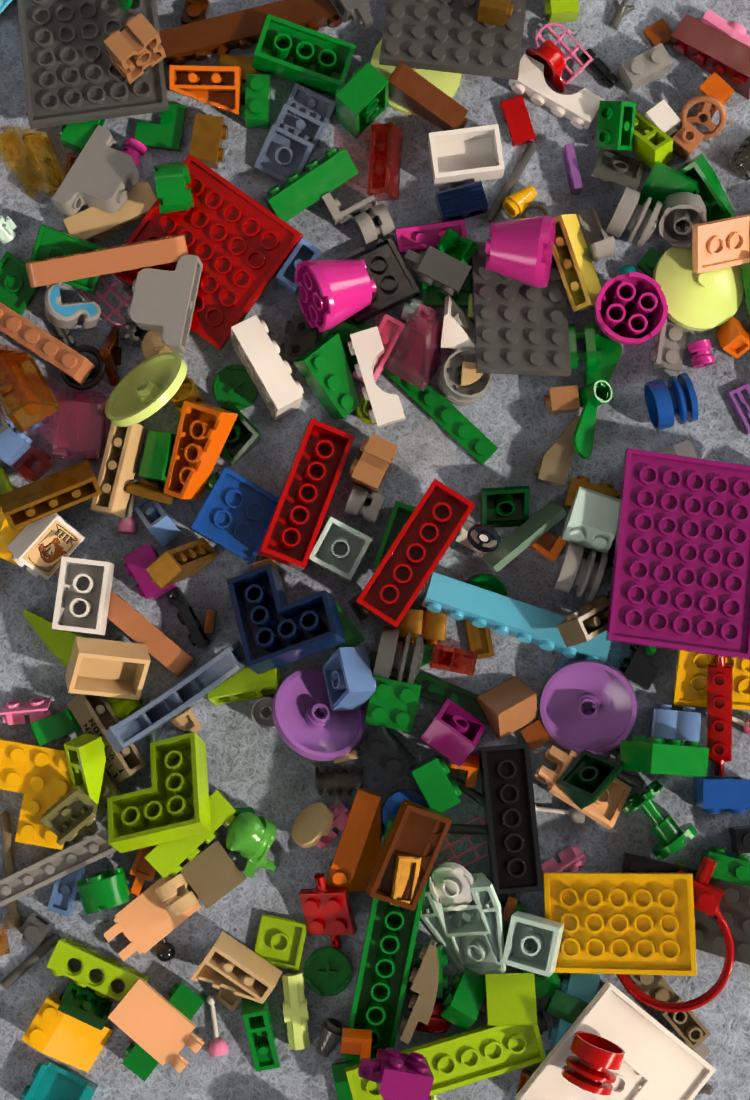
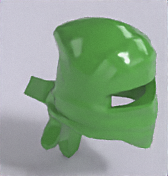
[226,812,278,878]

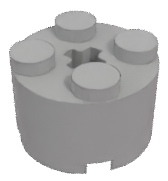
[659,192,707,248]

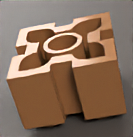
[103,13,166,84]
[349,434,398,493]

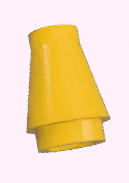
[502,185,537,217]

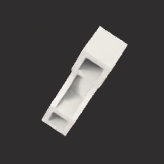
[508,54,604,130]
[347,326,406,428]

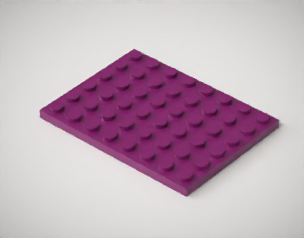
[606,448,750,660]

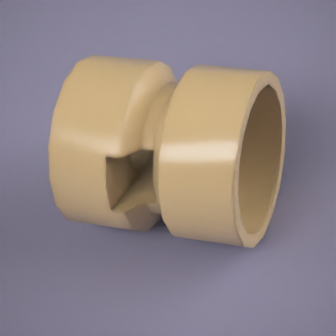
[154,873,199,919]

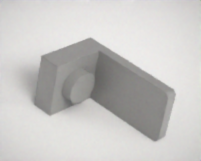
[321,192,376,226]

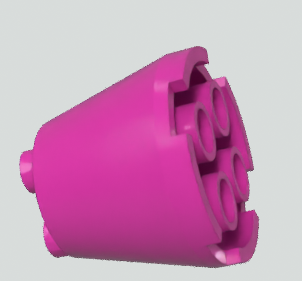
[485,215,556,288]
[295,259,376,333]
[595,272,668,345]

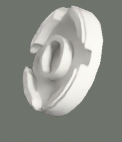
[428,862,475,911]

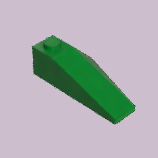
[676,153,736,222]

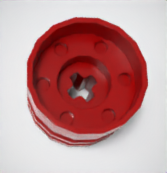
[561,1031,626,1095]

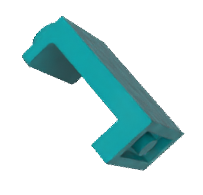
[20,1058,98,1100]

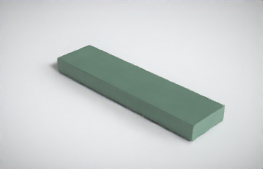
[481,501,567,573]

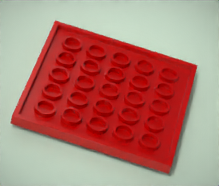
[115,154,303,351]

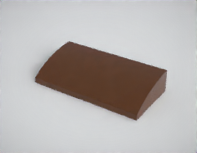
[365,798,453,911]

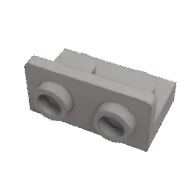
[649,319,687,372]

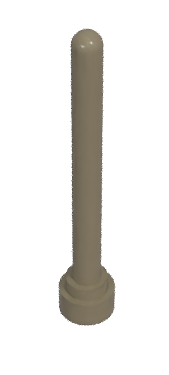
[0,811,23,929]

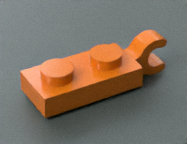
[129,845,157,896]

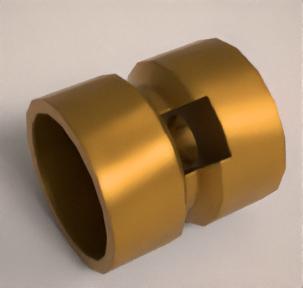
[169,376,205,416]

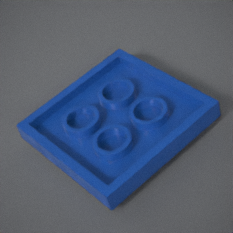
[189,467,278,564]

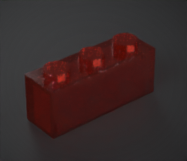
[367,123,403,201]

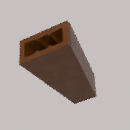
[388,61,468,131]

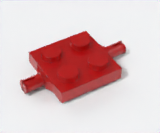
[299,873,357,949]

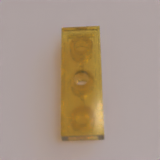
[0,128,50,198]
[22,131,65,196]

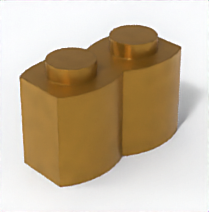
[398,609,447,645]

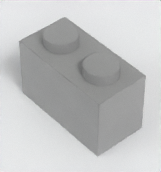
[617,43,673,94]

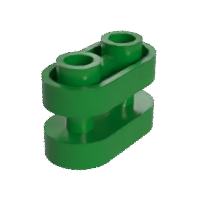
[568,322,601,369]

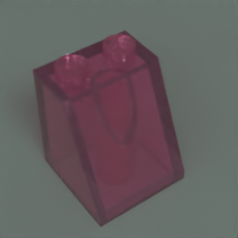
[383,303,441,391]
[52,388,111,461]

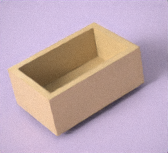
[65,636,151,700]

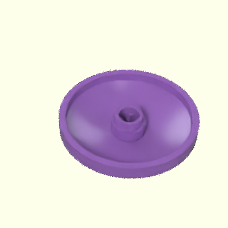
[540,659,637,754]
[272,668,365,761]

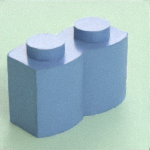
[649,704,702,742]

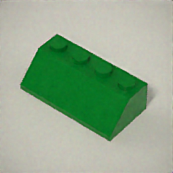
[252,14,356,97]

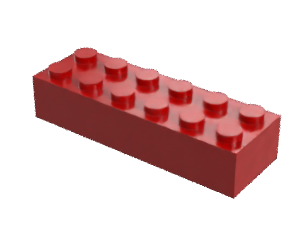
[257,418,355,571]
[356,479,476,629]

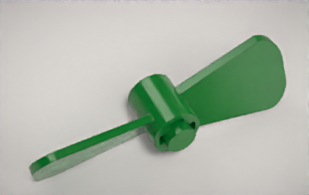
[573,336,623,459]

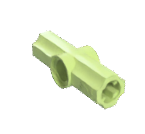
[282,972,310,1050]

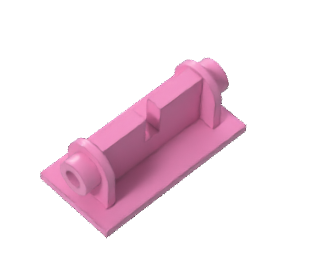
[0,697,52,725]
[316,801,350,849]
[541,845,586,882]

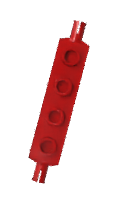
[707,656,733,776]

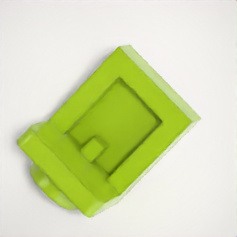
[105,697,142,720]

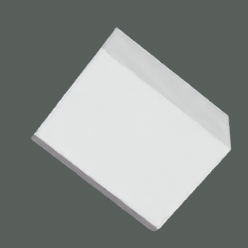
[441,295,475,350]

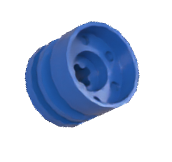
[644,373,699,431]

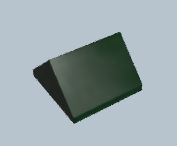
[221,400,261,465]
[479,486,530,528]
[556,750,623,809]

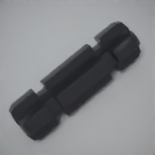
[580,49,618,89]

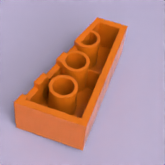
[163,401,238,500]

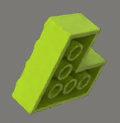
[107,732,211,853]

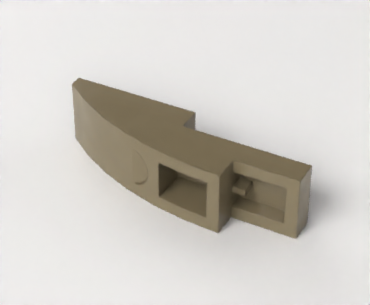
[398,940,439,1044]
[628,974,711,1050]

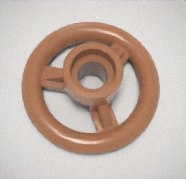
[680,95,727,140]

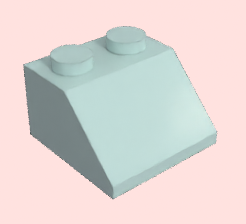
[562,486,620,554]

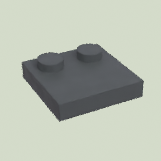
[592,149,644,190]

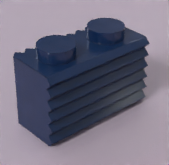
[435,179,488,222]

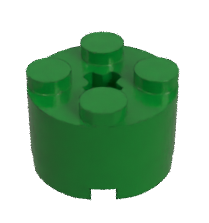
[154,162,194,214]
[76,867,131,915]

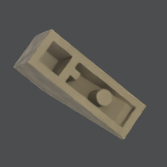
[533,416,580,488]

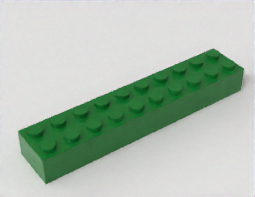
[342,814,428,1062]

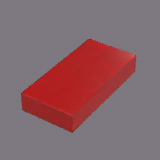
[500,95,536,147]

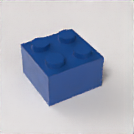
[694,776,750,814]

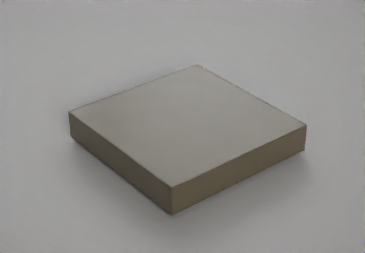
[180,840,247,909]

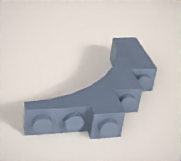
[104,642,247,753]

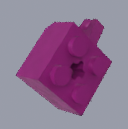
[358,1048,434,1100]

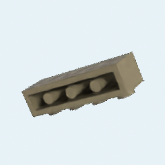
[557,590,611,647]

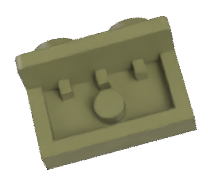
[40,786,97,846]

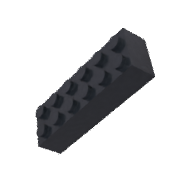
[478,743,544,895]

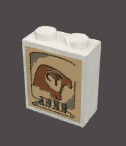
[7,513,85,580]

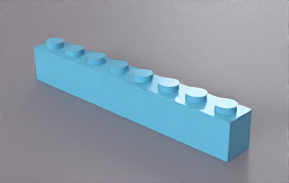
[421,572,611,662]

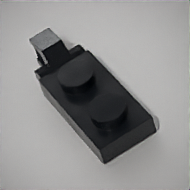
[166,587,210,649]

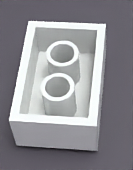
[52,556,115,636]

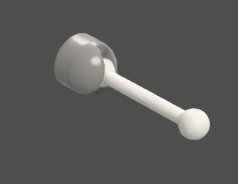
[535,804,585,824]

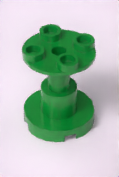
[622,780,697,860]

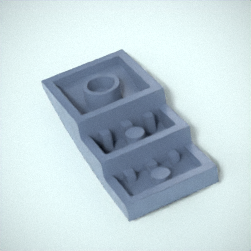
[254,83,336,183]

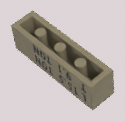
[67,694,147,785]

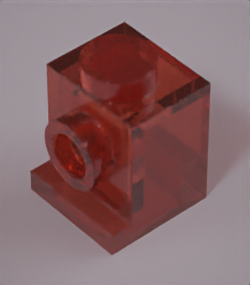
[13,447,53,483]

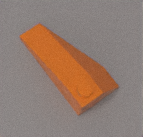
[326,788,381,892]

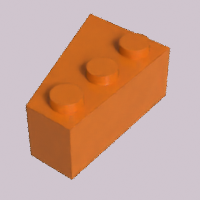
[169,65,243,117]

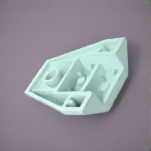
[420,873,506,975]

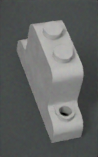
[52,125,139,216]
[128,255,203,354]

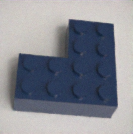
[227,564,346,675]

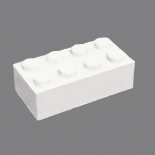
[229,315,304,420]

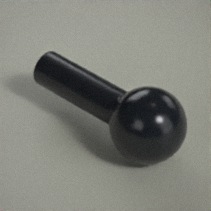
[156,937,175,962]

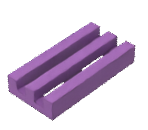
[562,143,583,196]
[725,382,750,435]

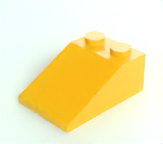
[21,992,113,1073]

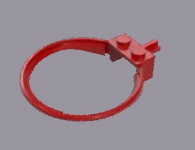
[616,856,734,1012]

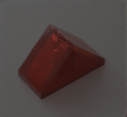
[430,644,478,676]

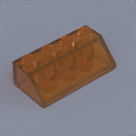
[0,349,61,433]

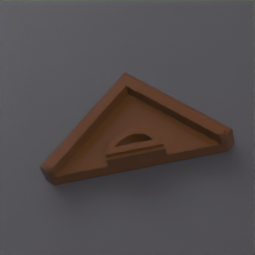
[99,326,122,386]

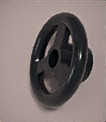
[61,345,106,390]

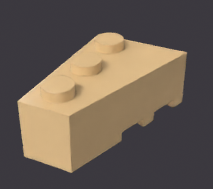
[190,931,282,1004]

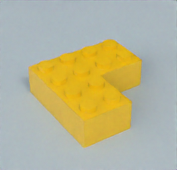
[0,738,73,850]

